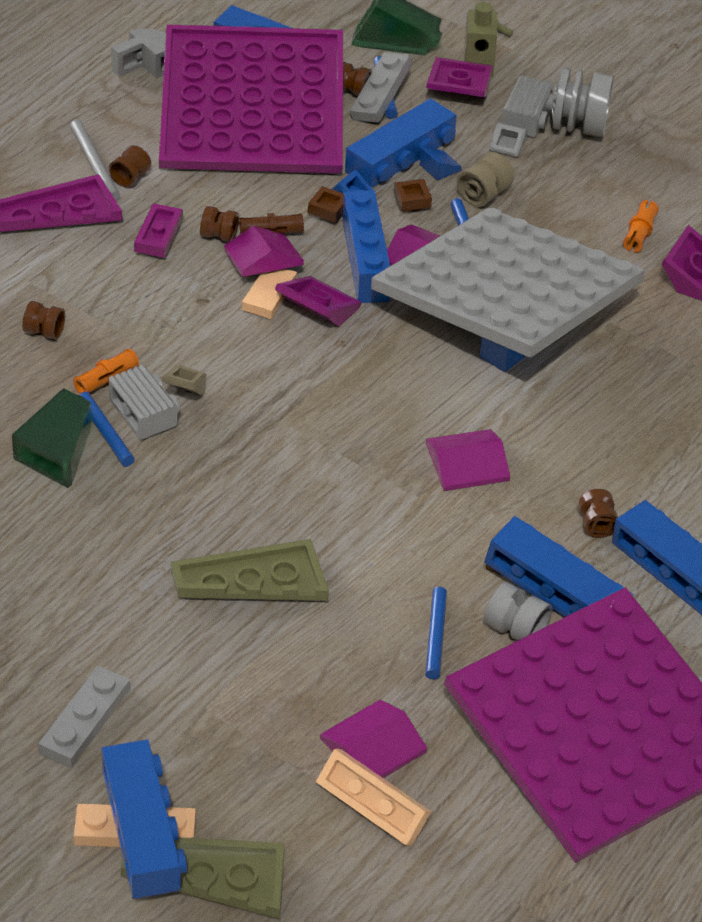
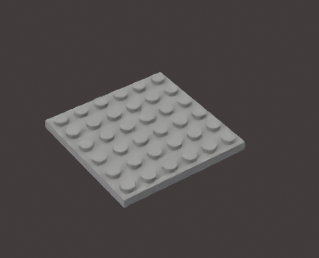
[371,208,645,358]

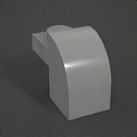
[111,28,166,78]

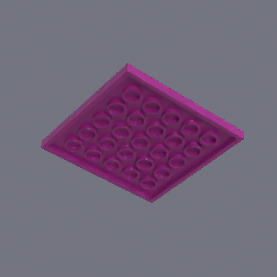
[159,24,343,174]
[444,587,702,863]

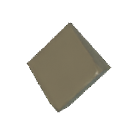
[162,364,207,396]

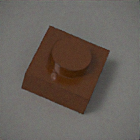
[394,179,432,211]
[308,186,343,222]

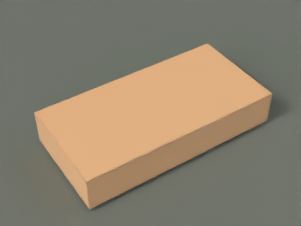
[242,268,297,319]

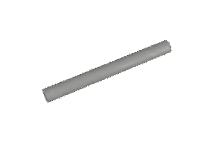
[70,119,120,201]

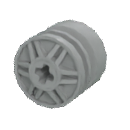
[551,67,614,138]

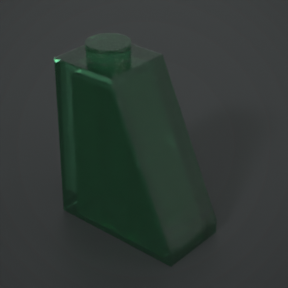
[351,0,442,56]
[12,388,92,488]

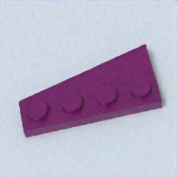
[0,174,122,232]

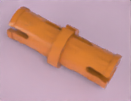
[623,200,659,253]
[73,349,139,394]

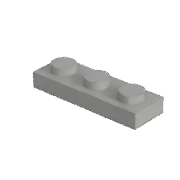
[350,53,412,123]
[38,666,130,768]

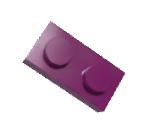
[134,203,183,258]

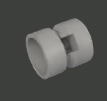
[484,582,553,641]

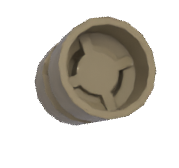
[457,152,514,207]

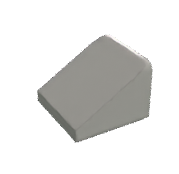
[489,122,527,158]

